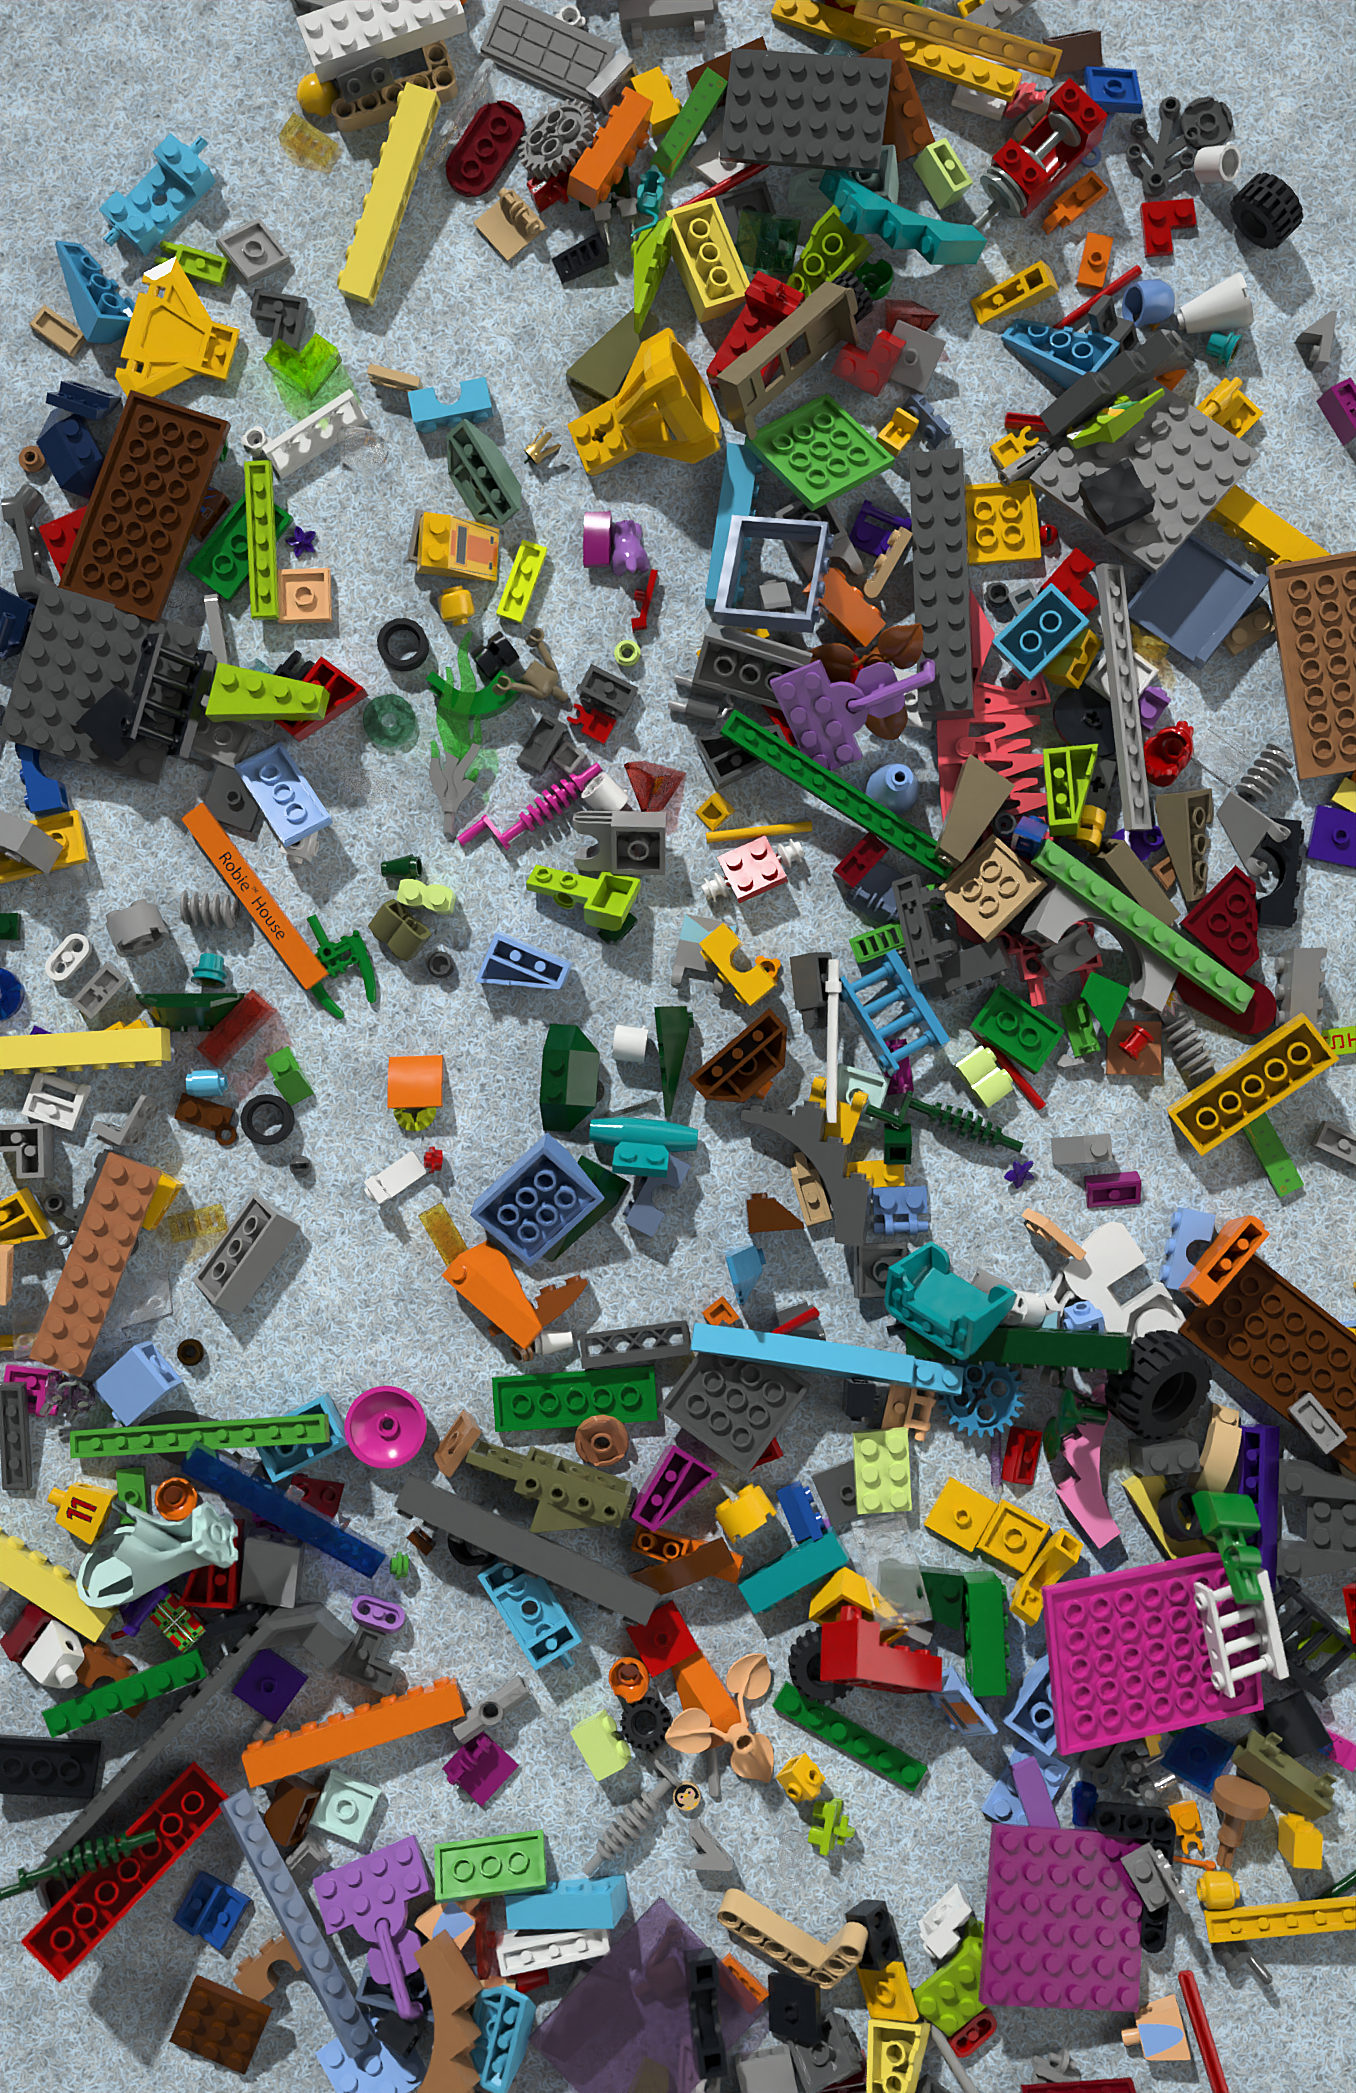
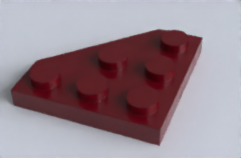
[1179,865,1259,978]

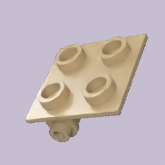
[473,188,547,261]

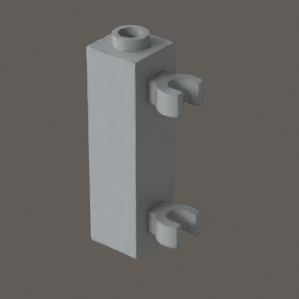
[618,0,718,48]

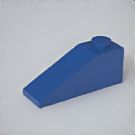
[1010,816,1049,860]

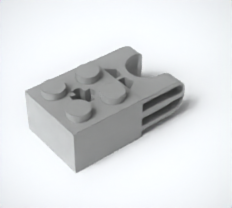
[774,499,864,583]
[573,811,666,875]

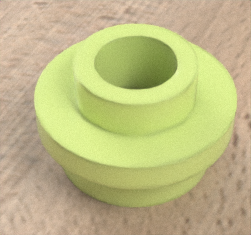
[614,640,641,667]

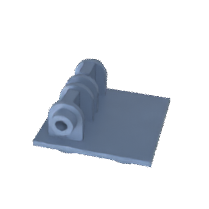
[844,861,906,926]

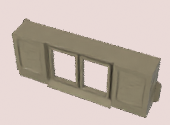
[716,281,860,440]

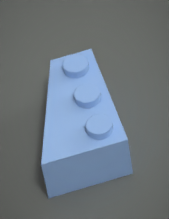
[475,931,574,989]

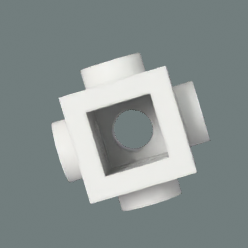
[278,831,319,864]

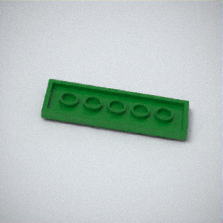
[492,1365,658,1432]

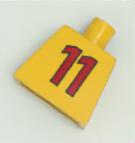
[47,1482,118,1545]

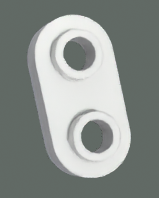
[45,933,92,981]

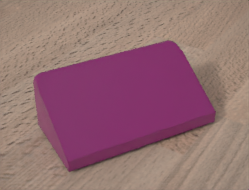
[1084,1171,1142,1208]

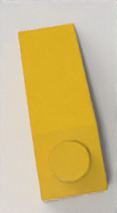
[970,260,1060,325]

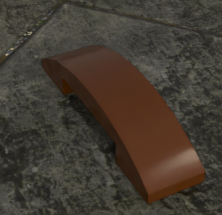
[629,1537,735,1595]

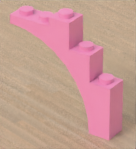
[1055,1383,1121,1549]

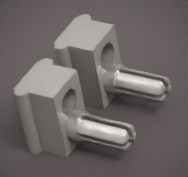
[591,192,637,248]

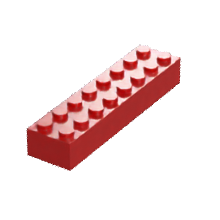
[20,1761,229,1984]

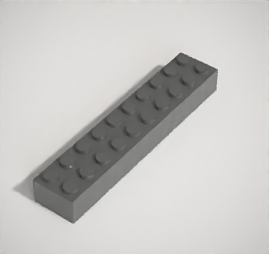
[909,448,975,722]

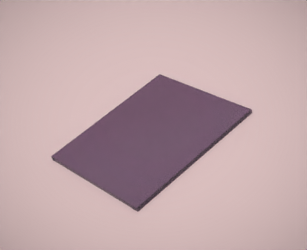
[528,1897,766,2093]

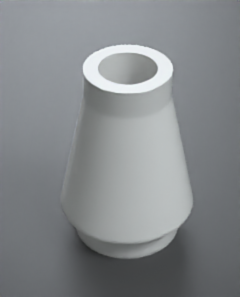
[533,1330,573,1356]

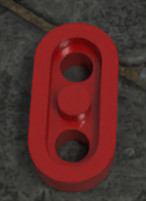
[947,2007,997,2058]

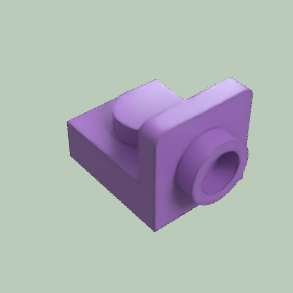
[1138,686,1172,732]

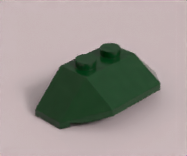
[136,993,249,1032]
[539,1024,600,1132]

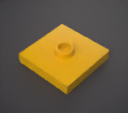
[923,1476,998,1552]
[976,1498,1051,1575]
[855,1961,919,2022]

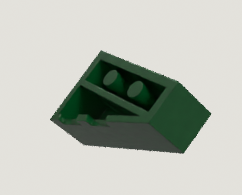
[876,1561,964,1631]

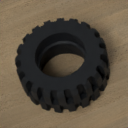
[1104,1330,1212,1440]

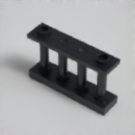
[118,633,217,759]
[1258,1575,1356,1702]

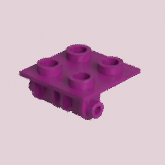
[442,1731,519,1806]

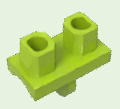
[807,1798,855,1856]

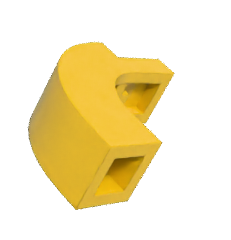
[1009,1528,1084,1627]

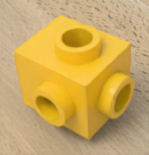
[775,1753,826,1803]

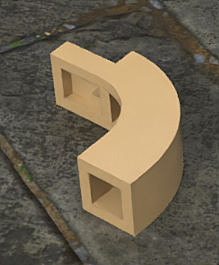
[1188,1403,1242,1492]

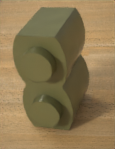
[368,899,432,962]

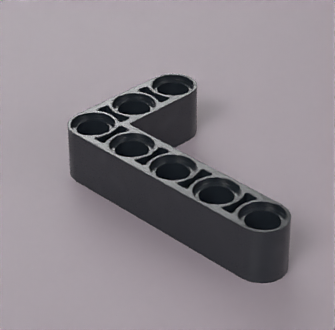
[1091,1801,1176,1954]

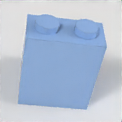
[92,1340,184,1427]

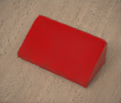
[1000,1426,1043,1485]

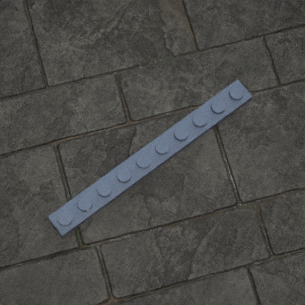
[219,1787,375,2058]

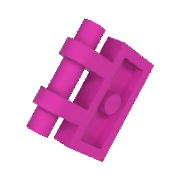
[4,1364,63,1418]

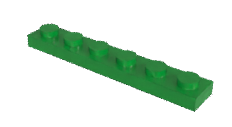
[42,1648,209,1739]
[772,1680,927,1792]

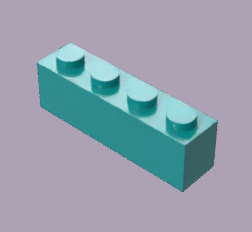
[738,1525,849,1615]

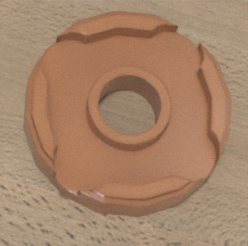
[575,1415,629,1467]

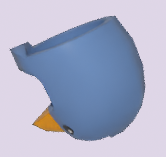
[1122,280,1175,332]

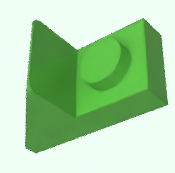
[264,1046,315,1106]

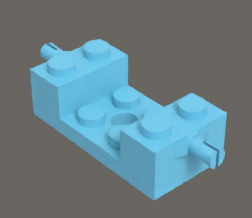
[99,133,216,257]
[477,1556,584,1671]

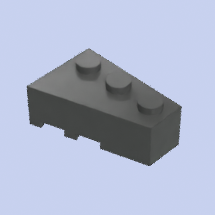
[694,724,788,790]

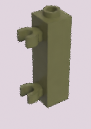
[1231,1730,1337,1821]

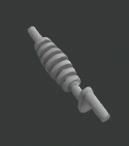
[582,1740,682,1877]

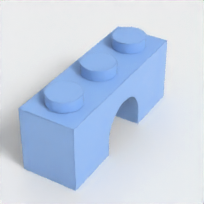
[1159,1207,1216,1291]

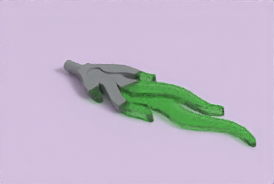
[429,631,482,833]

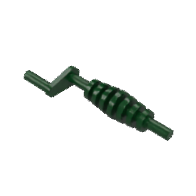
[864,1090,1024,1153]
[0,1829,157,1901]

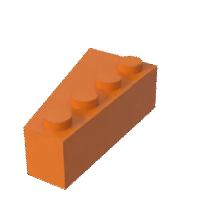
[567,86,653,209]

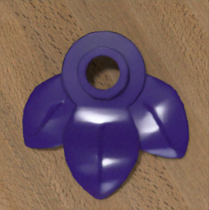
[1111,826,1165,862]

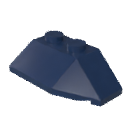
[36,408,105,499]

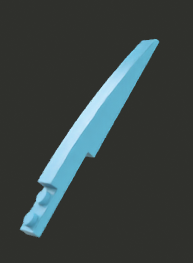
[690,1323,964,1396]

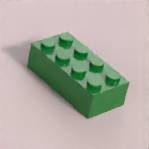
[962,1571,1011,1697]

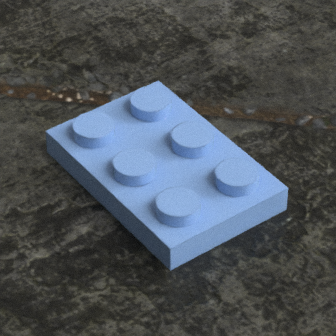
[981,1737,1070,1825]

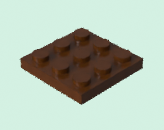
[169,1974,273,2075]

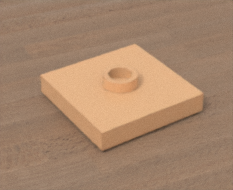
[277,568,332,624]

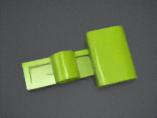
[526,864,641,931]

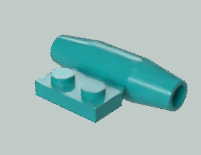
[589,1117,698,1178]

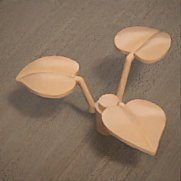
[665,1653,774,1783]

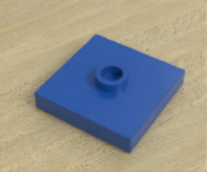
[1083,66,1143,114]

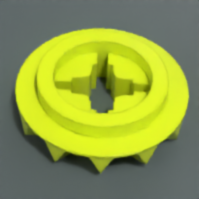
[393,1108,436,1131]

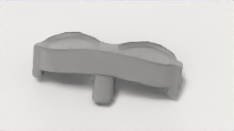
[1057,1053,1095,1072]

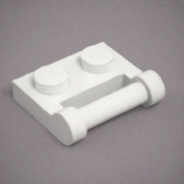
[21,1069,91,1131]

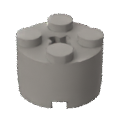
[106,899,169,957]

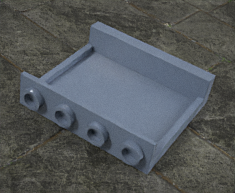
[1127,534,1269,671]

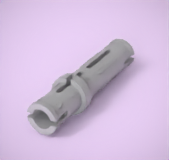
[997,436,1067,486]

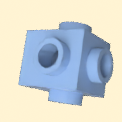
[1062,1300,1105,1331]

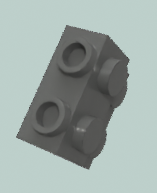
[786,2011,863,2093]

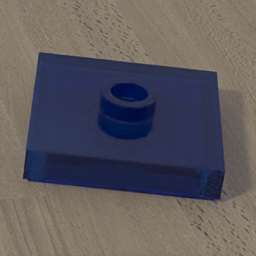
[1160,1725,1236,1794]

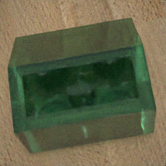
[735,211,801,275]

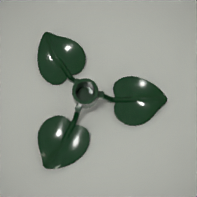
[1043,1370,1108,1465]

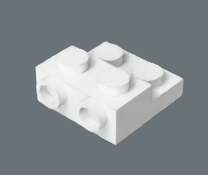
[918,1883,972,1959]

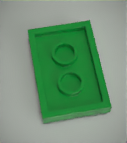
[969,984,1065,1075]

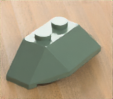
[446,419,522,525]

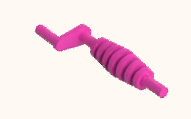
[457,762,603,850]

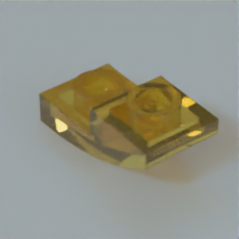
[418,1202,469,1266]

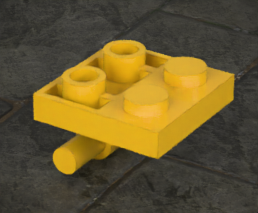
[1196,377,1264,439]

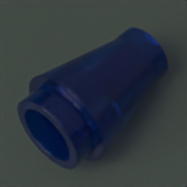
[1071,1781,1099,1827]

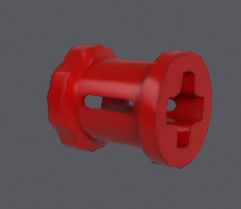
[1118,1025,1154,1061]

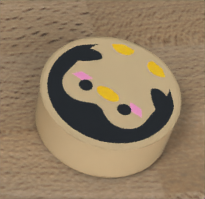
[673,1780,700,1811]

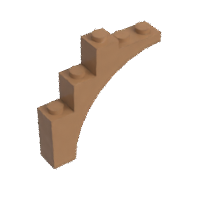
[413,1929,483,2093]

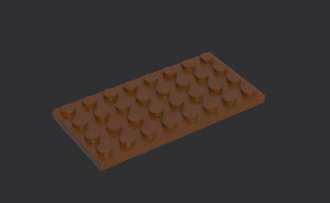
[58,390,231,622]
[1178,1254,1356,1475]

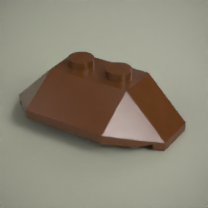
[688,1008,787,1103]

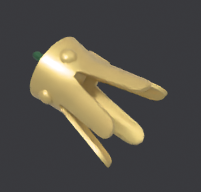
[523,426,562,466]

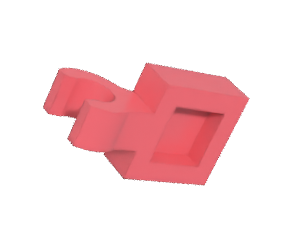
[1003,82,1047,119]

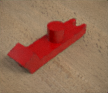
[631,569,658,633]

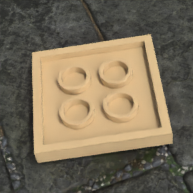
[939,834,1048,943]

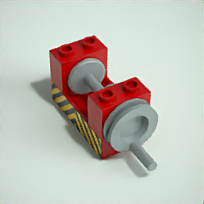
[971,78,1108,231]

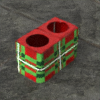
[148,1589,208,1653]

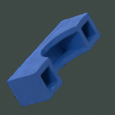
[15,744,70,817]

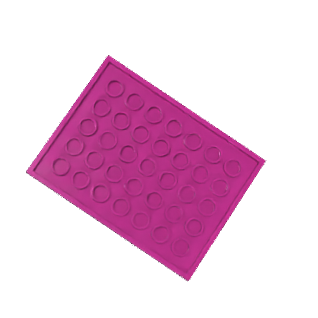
[1041,1550,1264,1756]

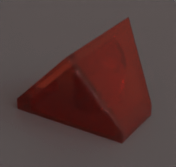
[884,299,940,334]
[624,761,686,812]

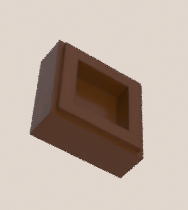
[407,1526,436,1556]

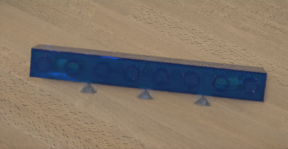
[180,1440,386,1579]

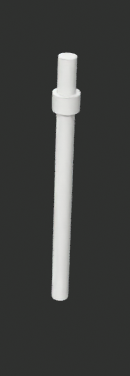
[825,959,842,1123]

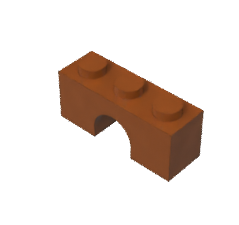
[75,1640,150,1720]

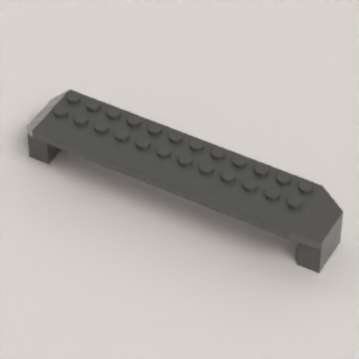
[33,1602,355,1913]

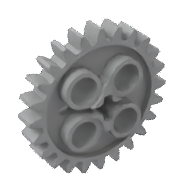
[518,99,597,179]

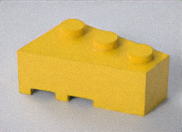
[0,1186,54,1245]

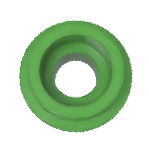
[389,1552,409,1580]

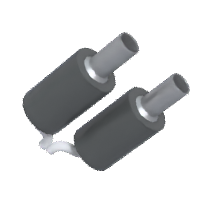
[667,674,734,725]

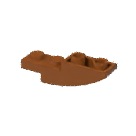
[488,1274,589,1337]

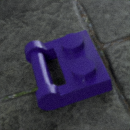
[849,499,912,558]
[119,1582,170,1637]

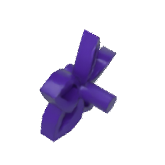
[285,525,316,558]
[1004,1161,1034,1189]

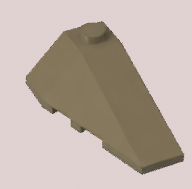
[1155,788,1213,901]

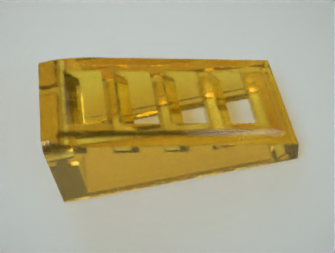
[279,112,339,167]
[167,1203,227,1244]

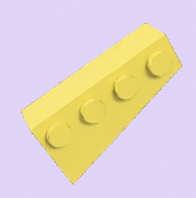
[866,2018,932,2093]

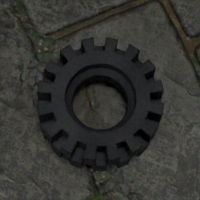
[831,271,874,324]
[620,1697,672,1750]

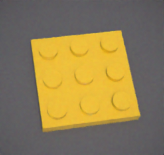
[966,480,1041,566]

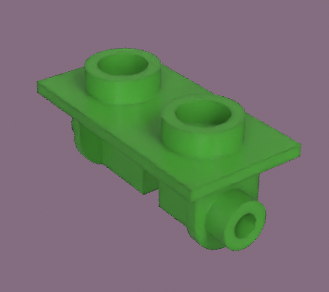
[1060,999,1101,1057]

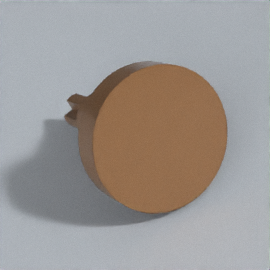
[1211,1775,1270,1869]

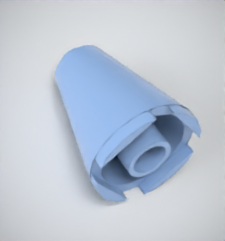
[866,763,920,815]

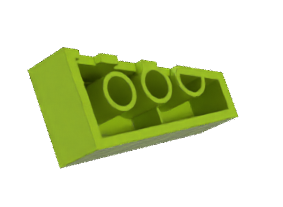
[205,662,330,722]

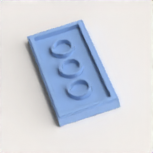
[234,742,333,848]

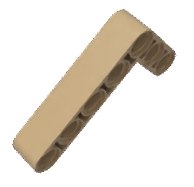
[332,39,458,132]
[717,1889,868,1990]

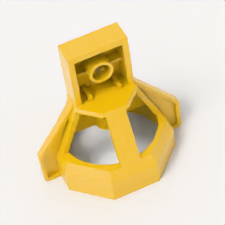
[567,328,722,476]

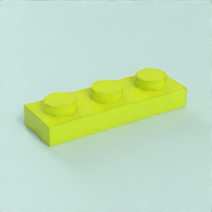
[496,539,548,625]

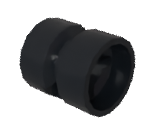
[469,631,520,681]

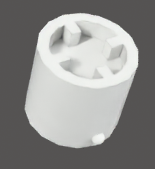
[1194,142,1241,185]
[581,772,628,811]
[612,1025,649,1065]
[1002,1290,1046,1327]

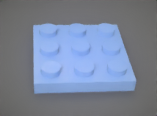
[315,2007,427,2093]

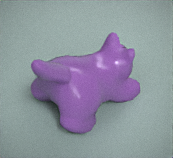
[611,519,650,576]

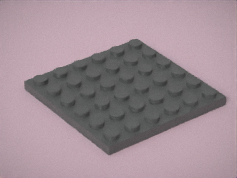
[0,583,203,785]

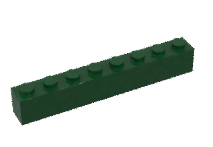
[906,1325,1131,1374]

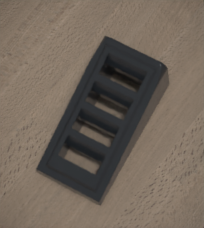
[551,233,610,284]

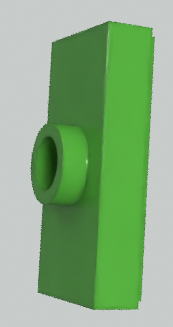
[116,1466,149,1524]

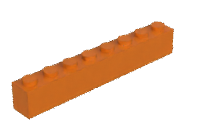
[241,1676,466,1788]

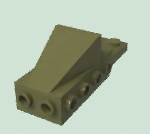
[465,1438,634,1533]

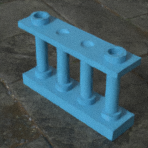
[839,949,950,1077]

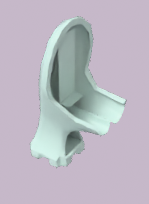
[76,1501,238,1609]

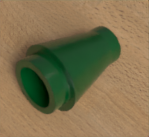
[381,854,422,880]

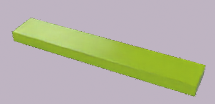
[244,460,279,621]

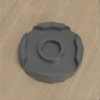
[1179,97,1233,150]

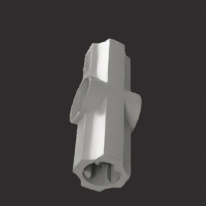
[450,1674,532,1744]

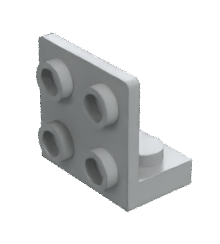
[1121,1843,1190,1915]

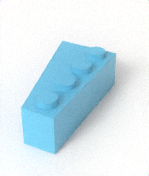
[505,1874,628,1929]

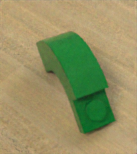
[426,670,522,720]

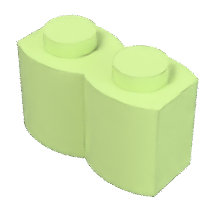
[396,879,457,915]
[952,1046,1013,1109]

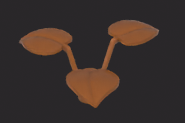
[809,623,924,740]

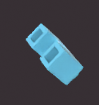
[408,377,494,433]

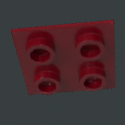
[279,1473,345,1537]

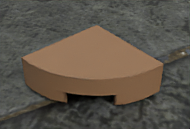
[1150,855,1177,891]

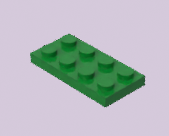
[186,493,294,602]

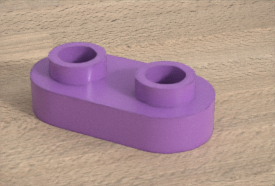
[351,1595,405,1634]

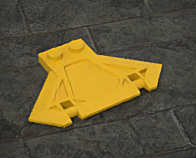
[115,257,241,398]

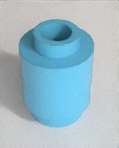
[186,1069,228,1097]

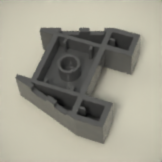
[1277,1458,1356,1578]

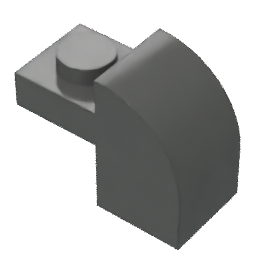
[1084,294,1139,358]

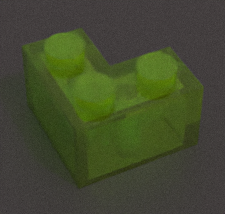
[263,333,343,401]

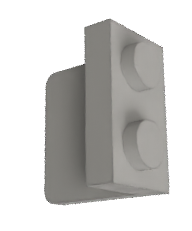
[91,1095,159,1147]

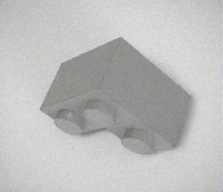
[0,1123,54,1179]

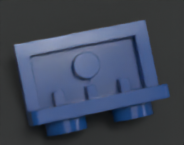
[776,1480,825,1541]

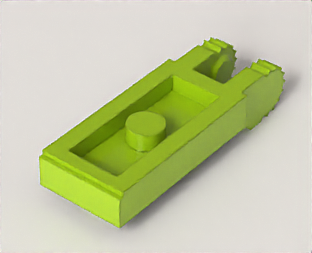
[154,241,231,288]

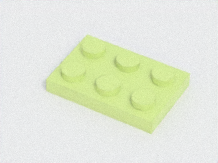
[852,1427,912,1514]

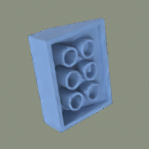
[470,1133,604,1267]

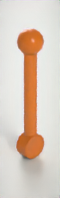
[1161,1851,1216,1871]

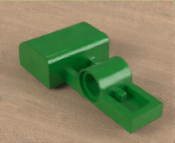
[1191,1490,1265,1605]

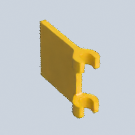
[794,1076,869,1145]

